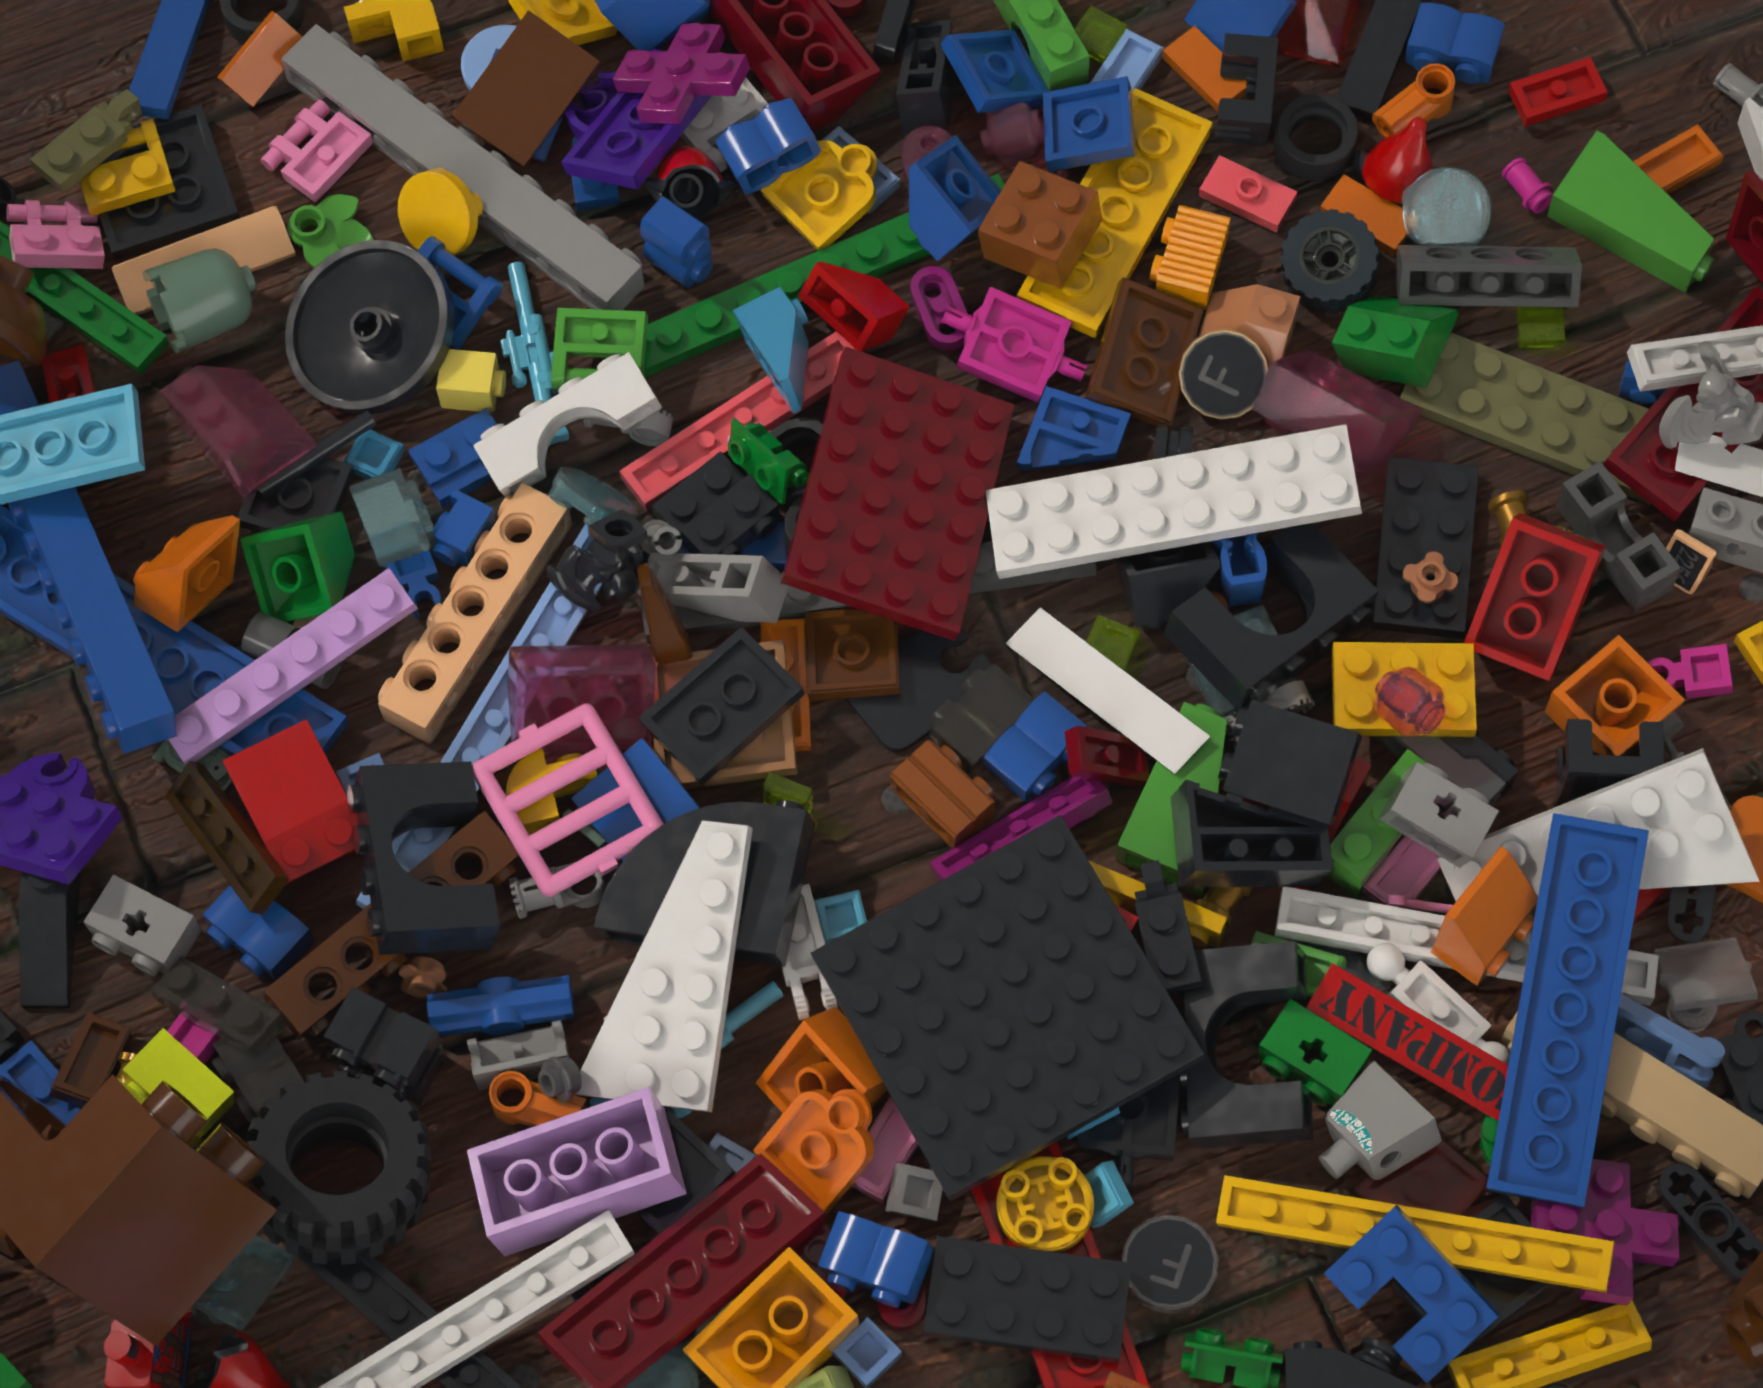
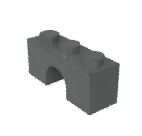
[1556,461,1680,612]

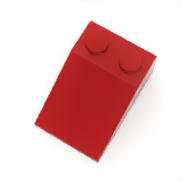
[222,719,358,886]

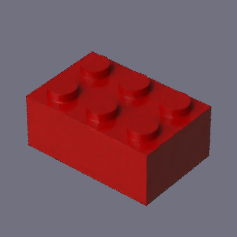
[1464,513,1606,681]

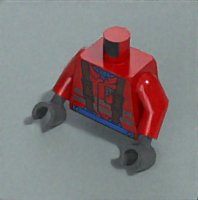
[104,1295,228,1388]

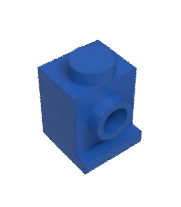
[432,489,497,567]

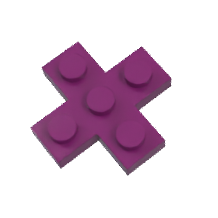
[613,23,750,124]
[1531,1159,1680,1305]

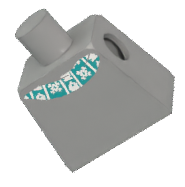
[1318,1061,1442,1180]

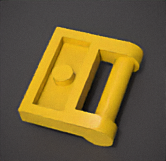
[80,118,176,216]

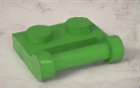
[551,308,648,389]

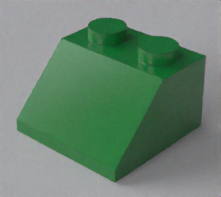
[1332,295,1459,388]

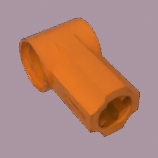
[1372,63,1455,139]
[489,1071,587,1127]

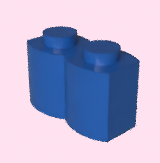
[1405,2,1505,84]
[715,98,821,194]
[640,196,713,289]
[1209,533,1267,607]
[983,691,1087,802]
[202,886,315,981]
[818,1211,935,1308]

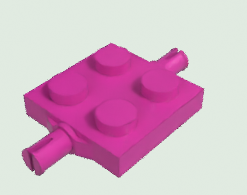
[941,287,1088,403]

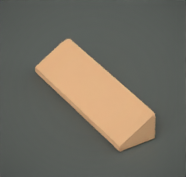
[111,206,296,315]

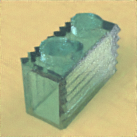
[349,468,434,567]

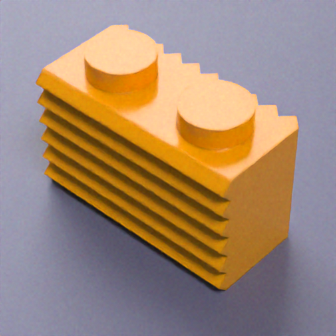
[1149,205,1231,310]

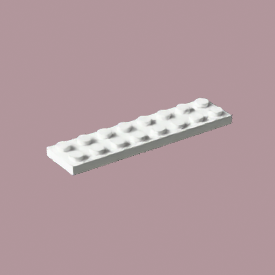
[986,424,1362,579]

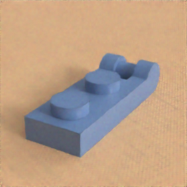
[1614,994,1725,1089]

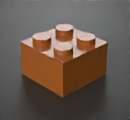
[978,161,1103,289]

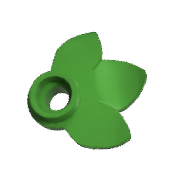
[287,194,374,268]

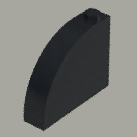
[594,800,816,967]

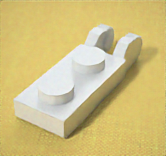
[782,884,838,1020]

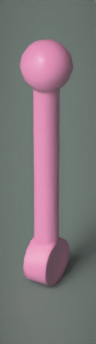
[1387,895,1453,914]

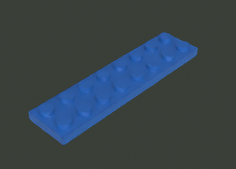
[1486,813,1649,1209]

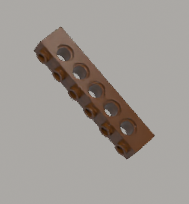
[263,811,519,1041]

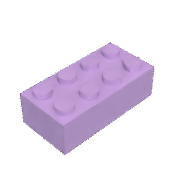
[467,1087,687,1256]

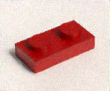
[1508,56,1608,127]

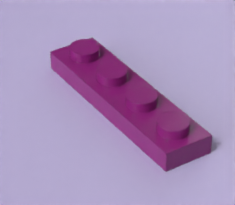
[929,776,1113,881]

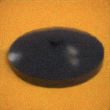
[285,240,455,415]

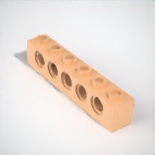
[378,483,572,745]

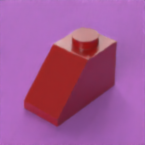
[798,261,910,352]

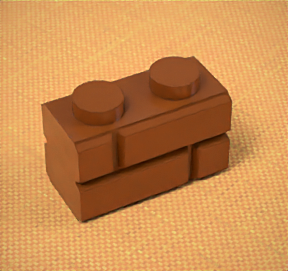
[890,740,995,849]

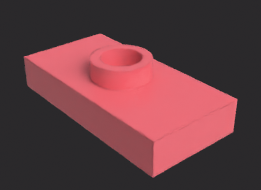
[1199,155,1297,233]

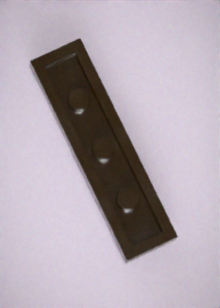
[165,761,289,915]

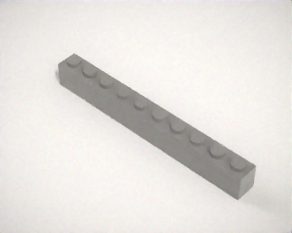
[281,24,645,310]

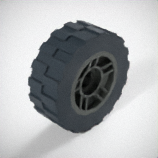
[1280,209,1380,313]

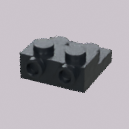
[651,451,780,555]

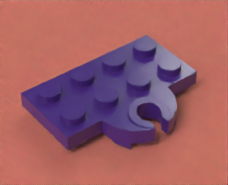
[561,49,712,190]
[0,753,122,885]

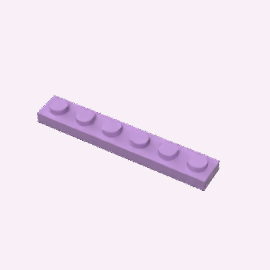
[168,568,418,765]

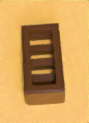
[637,562,692,665]

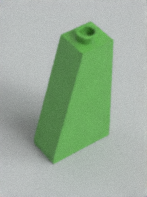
[1547,131,1715,293]
[1116,702,1227,897]

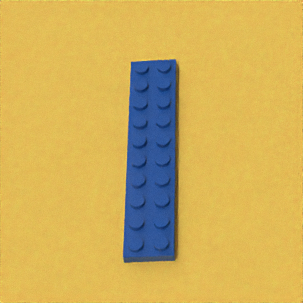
[0,505,349,756]

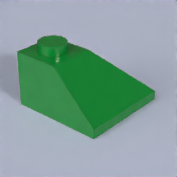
[240,511,355,622]

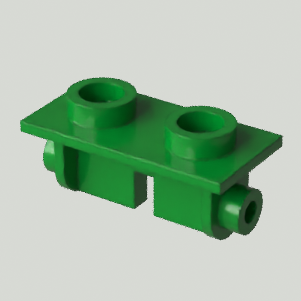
[728,418,809,505]
[1180,1328,1283,1388]

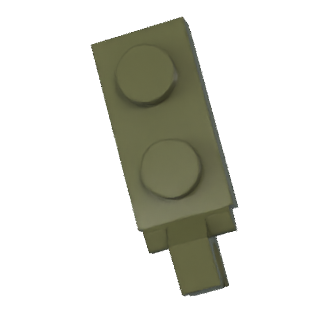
[30,89,142,193]

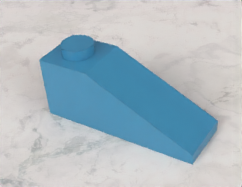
[733,287,809,414]

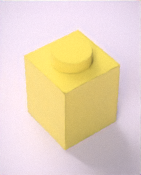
[436,349,506,413]

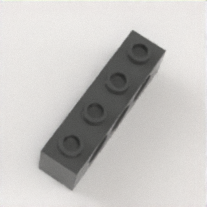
[1395,245,1582,307]

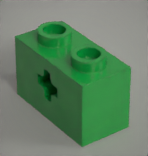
[1257,999,1372,1106]

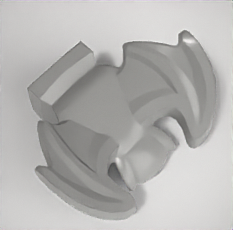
[1659,341,1763,449]

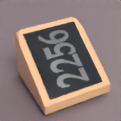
[1666,529,1717,595]

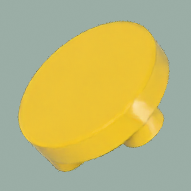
[398,168,483,255]
[996,1156,1094,1253]

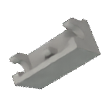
[467,1020,570,1090]

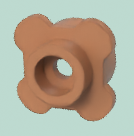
[1403,552,1458,603]
[399,957,447,999]

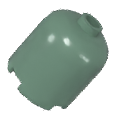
[143,248,257,354]

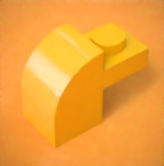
[344,0,444,62]
[506,748,597,835]

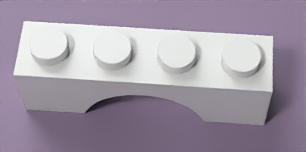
[473,352,662,497]

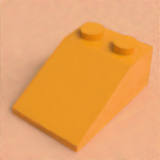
[682,1247,859,1388]

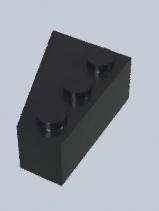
[1170,779,1333,888]

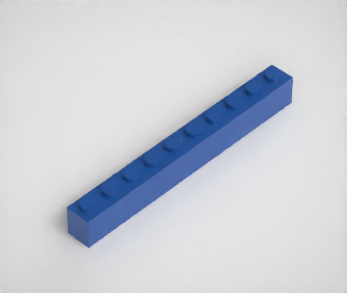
[0,360,177,754]

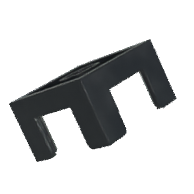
[1214,33,1278,146]
[1556,719,1664,805]

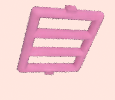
[472,703,664,897]

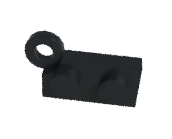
[1717,1011,1763,1125]

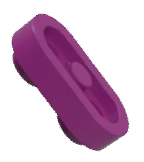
[910,266,968,351]

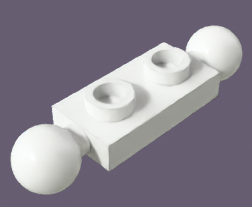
[1367,943,1510,1065]

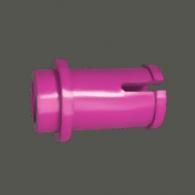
[1501,157,1553,214]

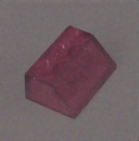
[1252,348,1423,472]
[160,366,317,497]
[507,644,656,753]

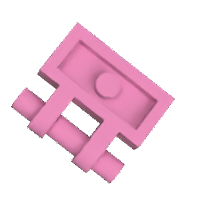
[260,99,373,203]
[7,200,105,269]

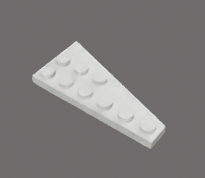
[1437,748,1760,901]
[573,821,753,1113]

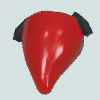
[1355,117,1438,209]
[643,144,736,219]
[188,1329,292,1388]

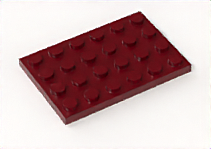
[780,346,1014,641]

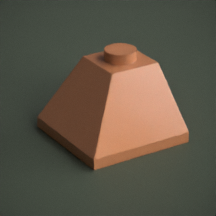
[1197,284,1300,397]

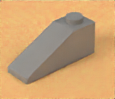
[637,553,789,623]

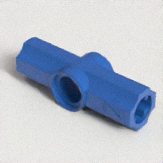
[427,975,574,1037]

